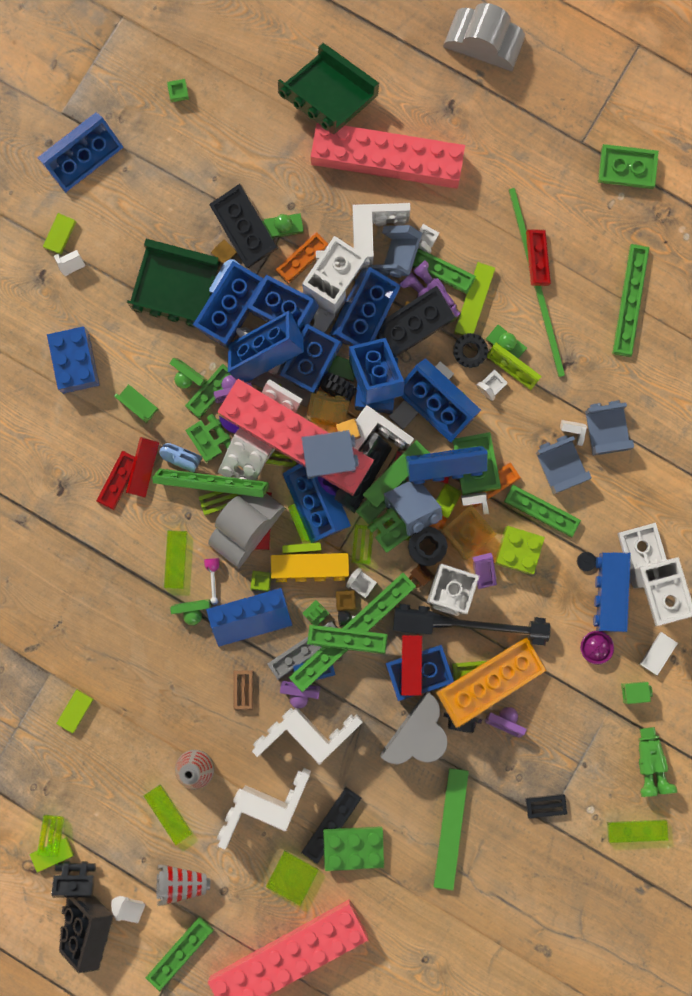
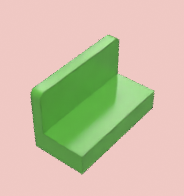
[114,384,158,424]

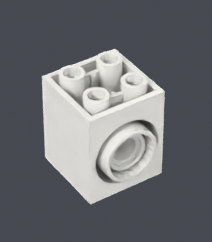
[427,564,479,616]

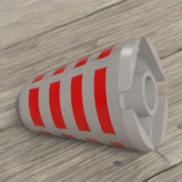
[175,750,214,790]
[156,864,210,906]

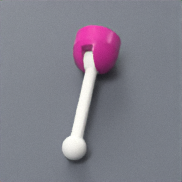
[204,558,220,605]

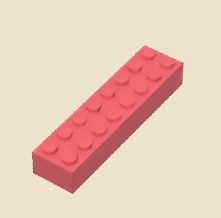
[311,123,465,189]
[217,379,374,496]
[208,899,368,996]

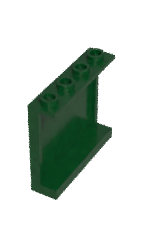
[278,43,379,134]
[127,239,220,327]

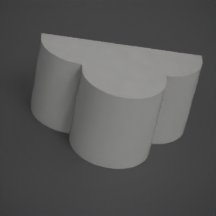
[443,3,525,72]
[208,493,286,569]
[380,692,447,764]

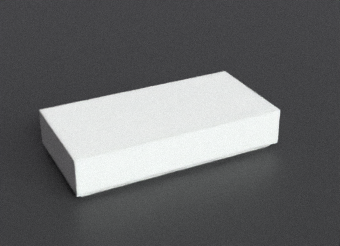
[639,632,678,675]

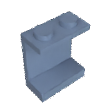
[371,225,422,278]
[585,400,634,456]
[302,430,359,479]
[536,435,592,495]
[384,481,442,536]

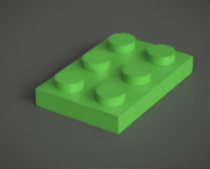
[598,144,659,189]
[453,432,501,495]
[323,826,384,871]

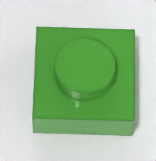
[167,79,189,102]

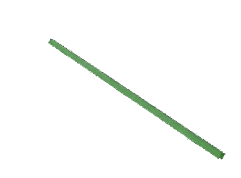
[509,188,565,377]

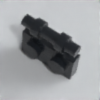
[51,861,96,898]

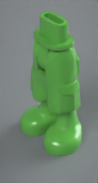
[638,727,677,797]

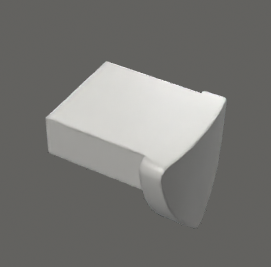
[418,224,439,254]
[54,250,85,276]
[476,369,508,401]
[560,420,587,446]
[461,492,489,515]
[346,568,377,598]
[111,896,145,923]

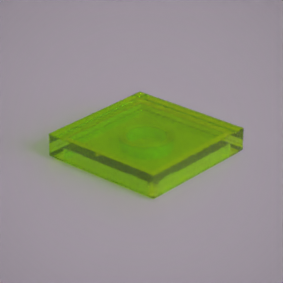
[266,850,319,906]

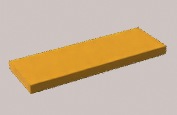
[436,637,546,728]

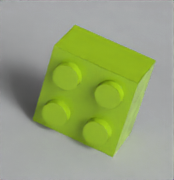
[494,526,545,575]

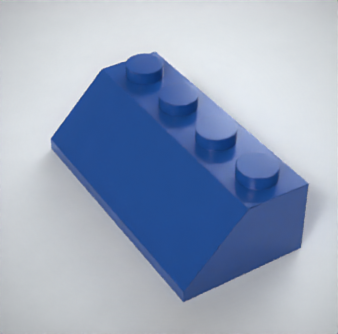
[37,112,124,193]
[193,261,263,349]
[329,267,401,346]
[228,311,304,383]
[401,358,481,443]
[406,446,487,484]
[282,464,351,543]
[593,553,631,632]
[206,588,293,647]

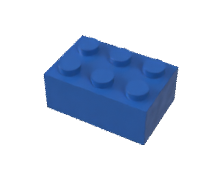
[247,275,319,333]
[280,323,343,394]
[47,326,100,394]
[349,338,404,405]
[385,645,454,701]

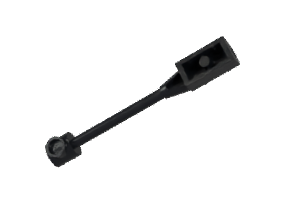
[393,604,550,646]

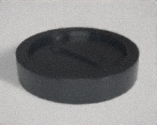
[577,552,596,571]

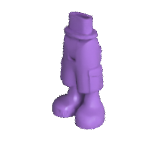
[400,260,460,317]

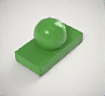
[264,213,304,238]
[486,325,527,359]
[169,358,207,389]
[170,599,211,625]

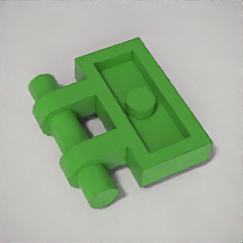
[185,414,231,463]
[367,508,411,553]

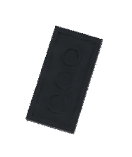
[209,184,279,268]
[377,286,457,358]
[334,432,392,514]

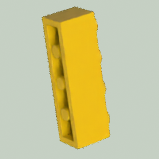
[271,553,349,583]

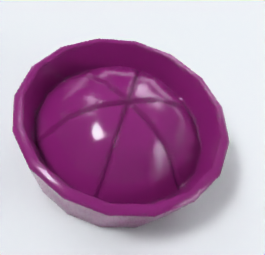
[581,631,614,665]

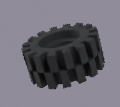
[453,333,488,368]
[320,372,357,403]

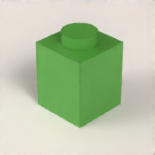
[621,681,653,704]

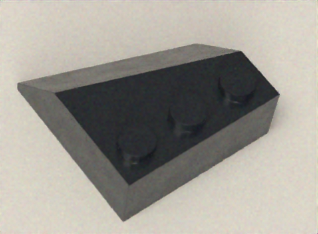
[59,895,113,973]

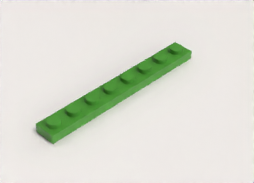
[289,573,416,693]

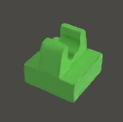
[302,600,330,626]

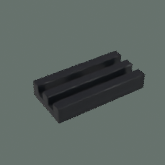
[525,794,567,819]

